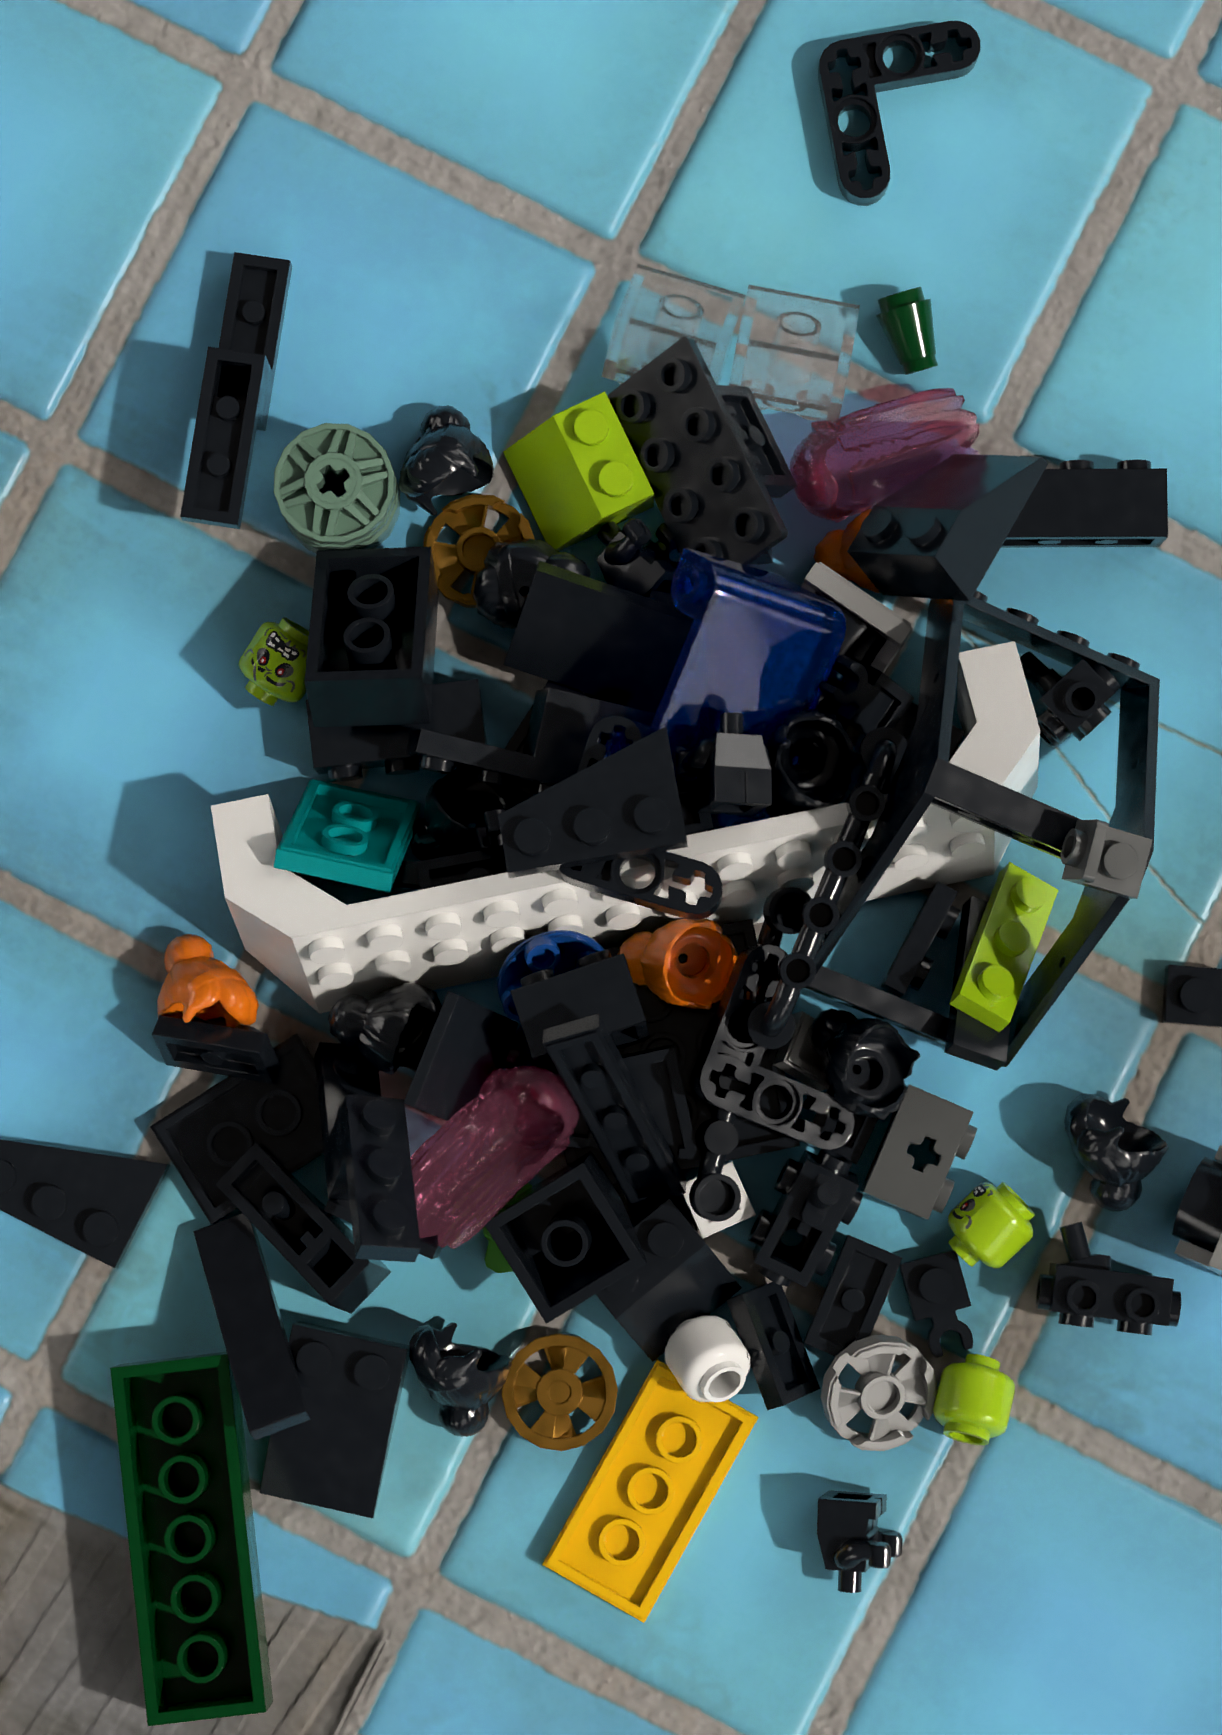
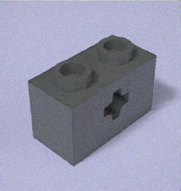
[860,1084,977,1220]

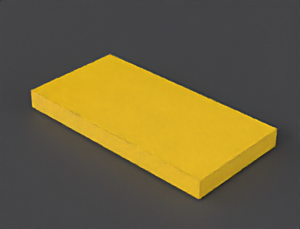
[542,1359,759,1623]

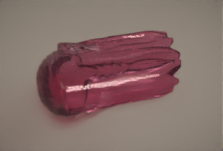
[789,388,980,523]
[411,1065,580,1249]

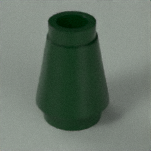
[876,287,938,375]

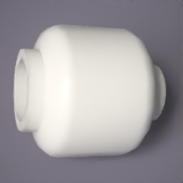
[665,1315,751,1402]

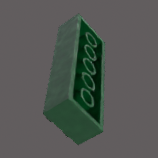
[110,1352,273,1726]

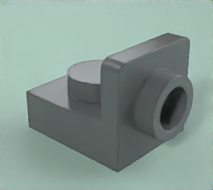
[1061,819,1153,899]

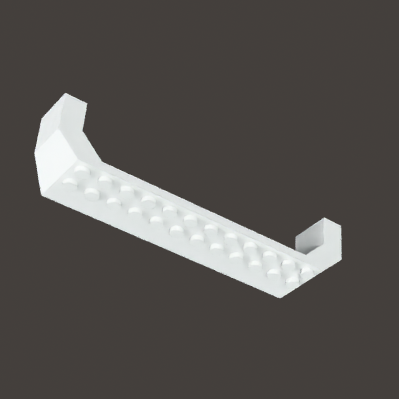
[211,641,1040,1013]

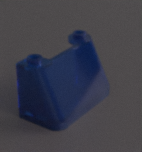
[605,548,846,820]

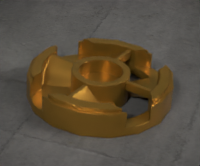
[424,494,535,608]
[501,1333,618,1451]

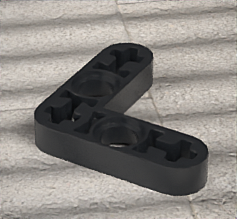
[818,21,980,206]
[556,716,722,920]
[692,944,855,1150]

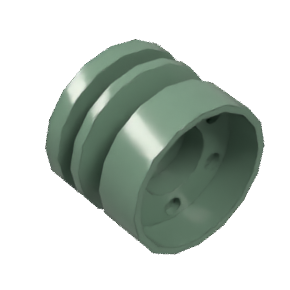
[274,423,400,553]

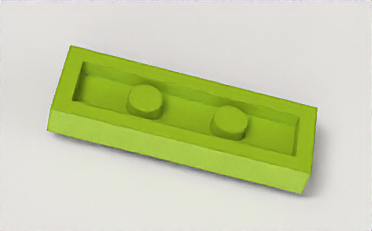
[949,862,1059,1032]

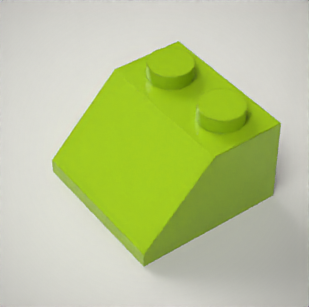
[503,391,654,552]

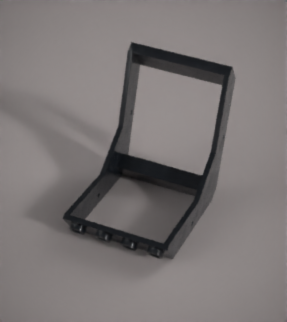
[805,591,1160,1067]

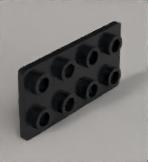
[608,337,797,593]

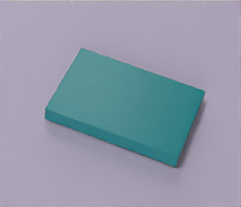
[274,779,421,892]

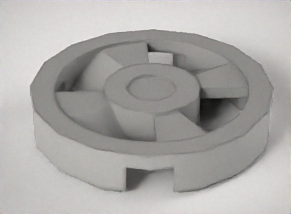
[820,1335,938,1451]

